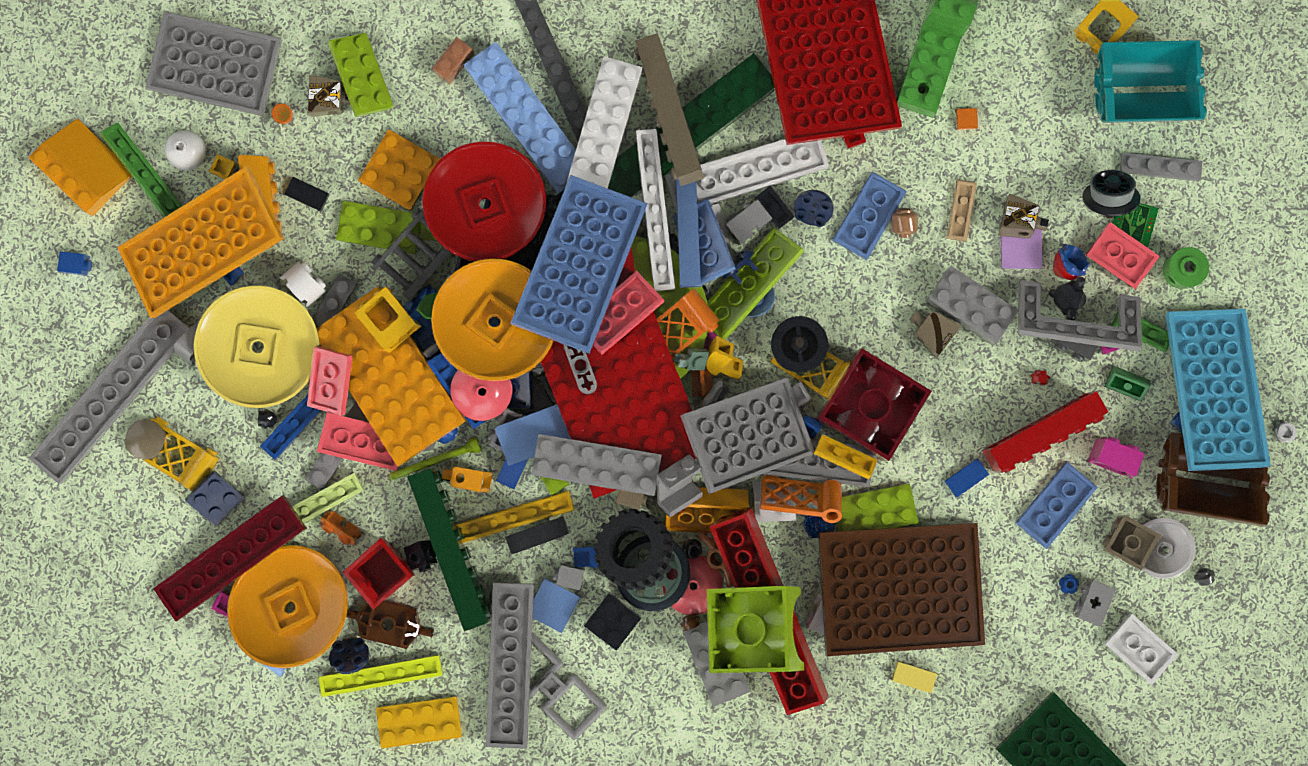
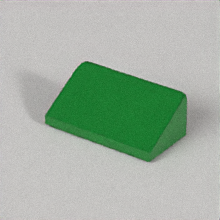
[1104,365,1151,402]

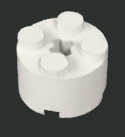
[280,261,326,307]

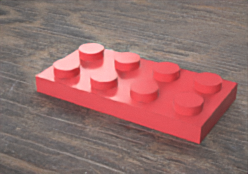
[593,271,664,355]
[317,412,398,471]

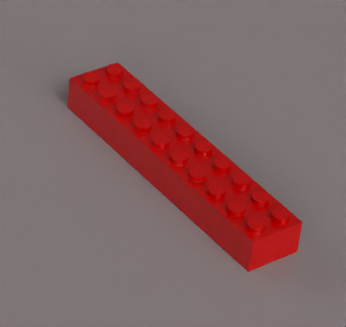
[709,508,829,715]

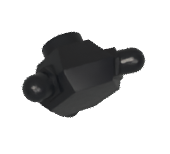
[1049,277,1086,321]

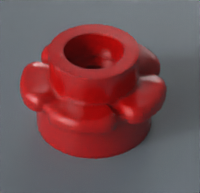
[1030,370,1050,385]

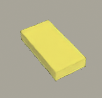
[892,661,937,693]

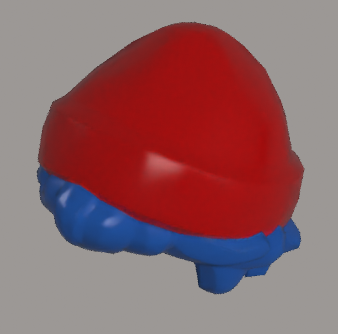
[1053,244,1089,281]

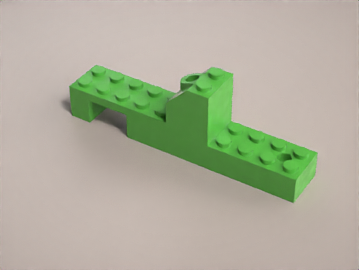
[897,0,978,118]

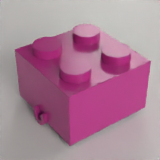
[1087,436,1145,479]

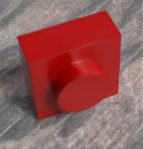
[842,134,867,150]

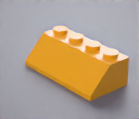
[238,155,283,233]
[665,487,748,533]

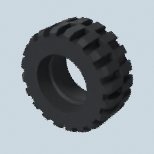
[593,509,675,590]

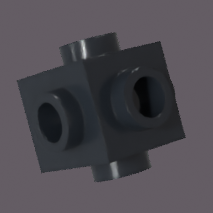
[403,540,438,573]

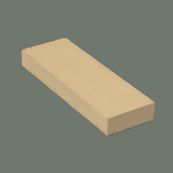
[946,179,977,242]

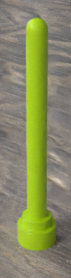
[389,436,482,480]

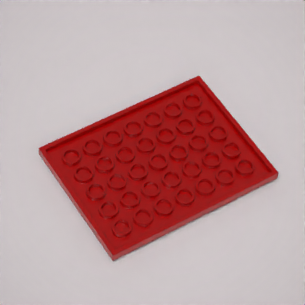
[756,0,902,145]
[541,311,696,499]

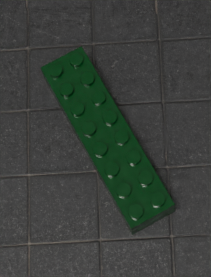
[407,468,492,632]

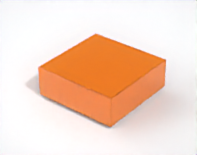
[956,108,978,130]

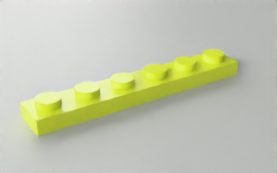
[318,655,443,697]

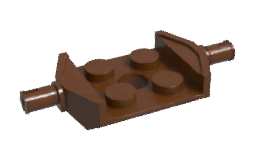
[346,602,434,649]

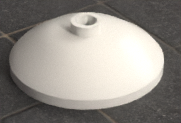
[1142,518,1196,579]

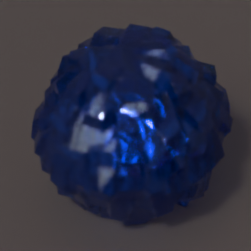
[803,508,836,538]

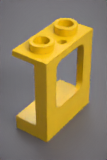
[1073,0,1139,55]
[355,286,421,352]

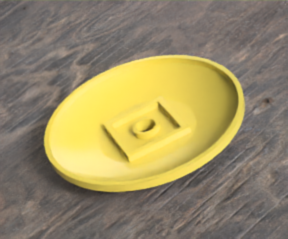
[194,286,319,408]

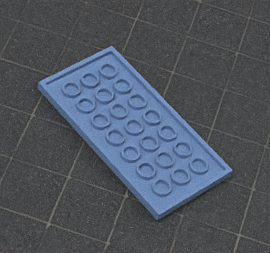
[511,175,647,354]

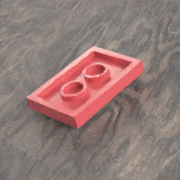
[1085,222,1160,289]
[307,346,353,416]

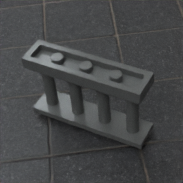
[371,207,451,300]

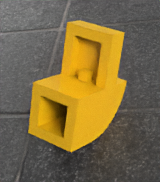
[706,336,743,380]

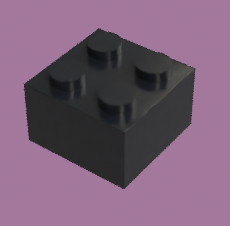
[584,592,641,651]

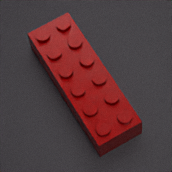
[982,391,1109,473]

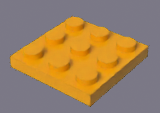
[358,129,440,211]

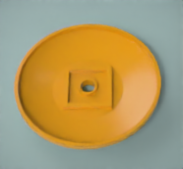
[431,259,554,381]
[227,545,348,668]

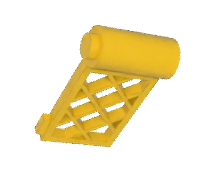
[771,351,851,400]
[142,416,220,491]

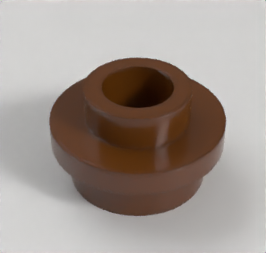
[680,614,700,631]

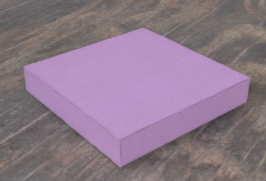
[1001,229,1042,269]

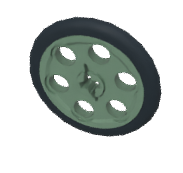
[617,535,690,612]

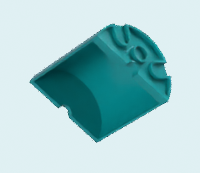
[1094,40,1207,123]

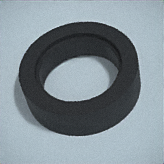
[505,516,569,554]

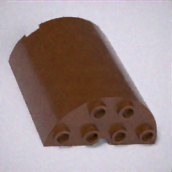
[1156,432,1270,527]

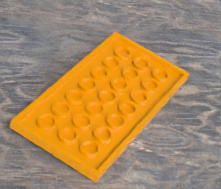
[117,166,284,318]
[317,286,466,466]

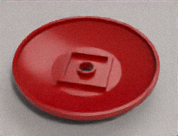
[423,141,546,262]

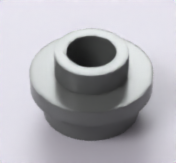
[1194,568,1215,586]

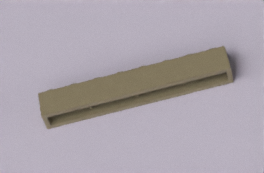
[634,33,704,186]

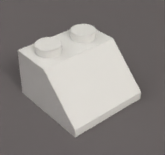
[752,481,796,522]

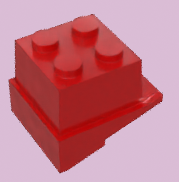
[342,537,415,610]

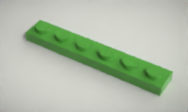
[101,123,182,217]

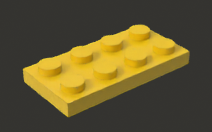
[376,696,462,749]

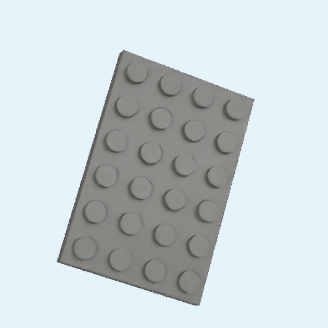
[145,11,282,117]
[680,377,814,494]

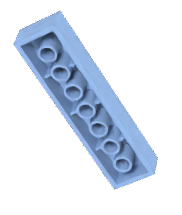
[464,42,576,195]

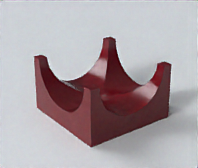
[815,348,932,461]

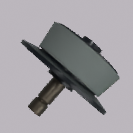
[1082,170,1141,218]

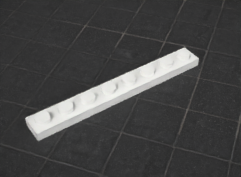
[636,129,675,291]

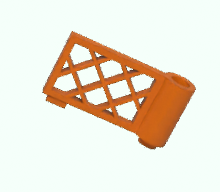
[657,289,720,359]
[760,474,842,523]

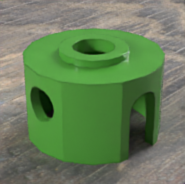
[1162,247,1209,289]

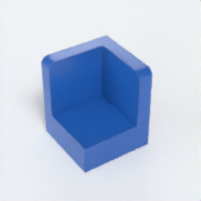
[573,546,599,568]

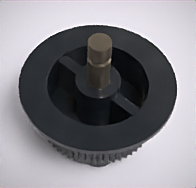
[771,316,828,373]

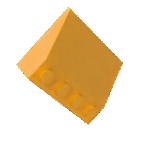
[28,118,132,216]

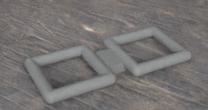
[530,632,607,740]

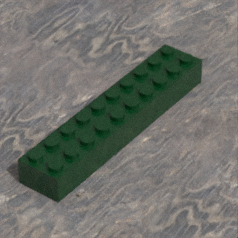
[608,53,775,198]

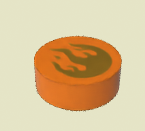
[272,103,293,124]

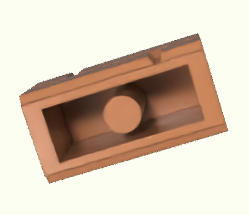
[432,37,474,85]

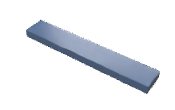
[676,179,701,288]

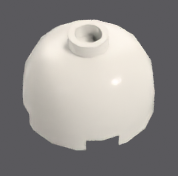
[165,130,207,171]

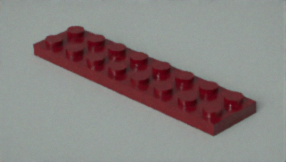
[153,495,307,622]

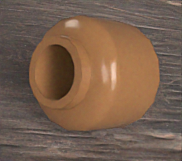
[892,208,918,238]

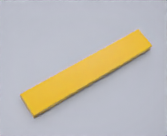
[456,491,574,543]

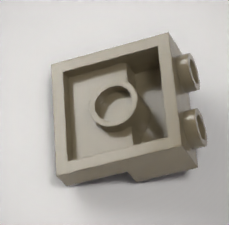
[1102,515,1161,571]

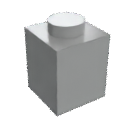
[553,564,585,590]

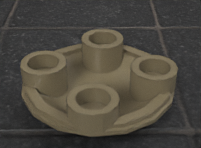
[125,419,166,460]

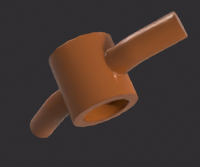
[697,531,733,587]

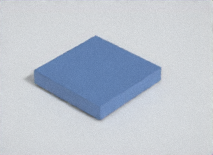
[533,578,580,633]

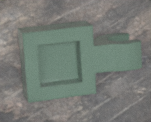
[673,348,710,370]

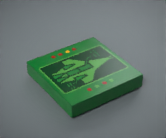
[1112,203,1159,247]

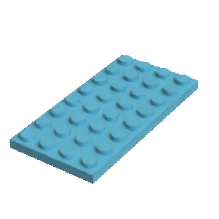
[1165,309,1271,471]

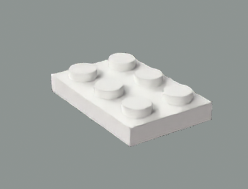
[1104,613,1178,685]

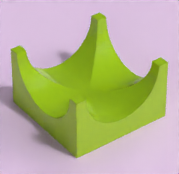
[707,586,804,673]

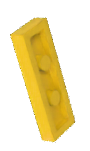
[814,434,877,479]

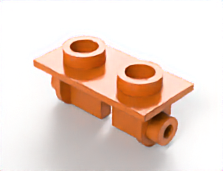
[691,366,712,397]
[320,510,362,546]

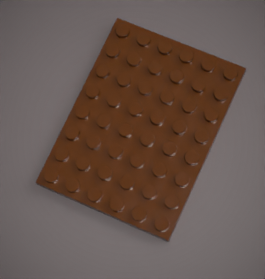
[818,523,985,656]

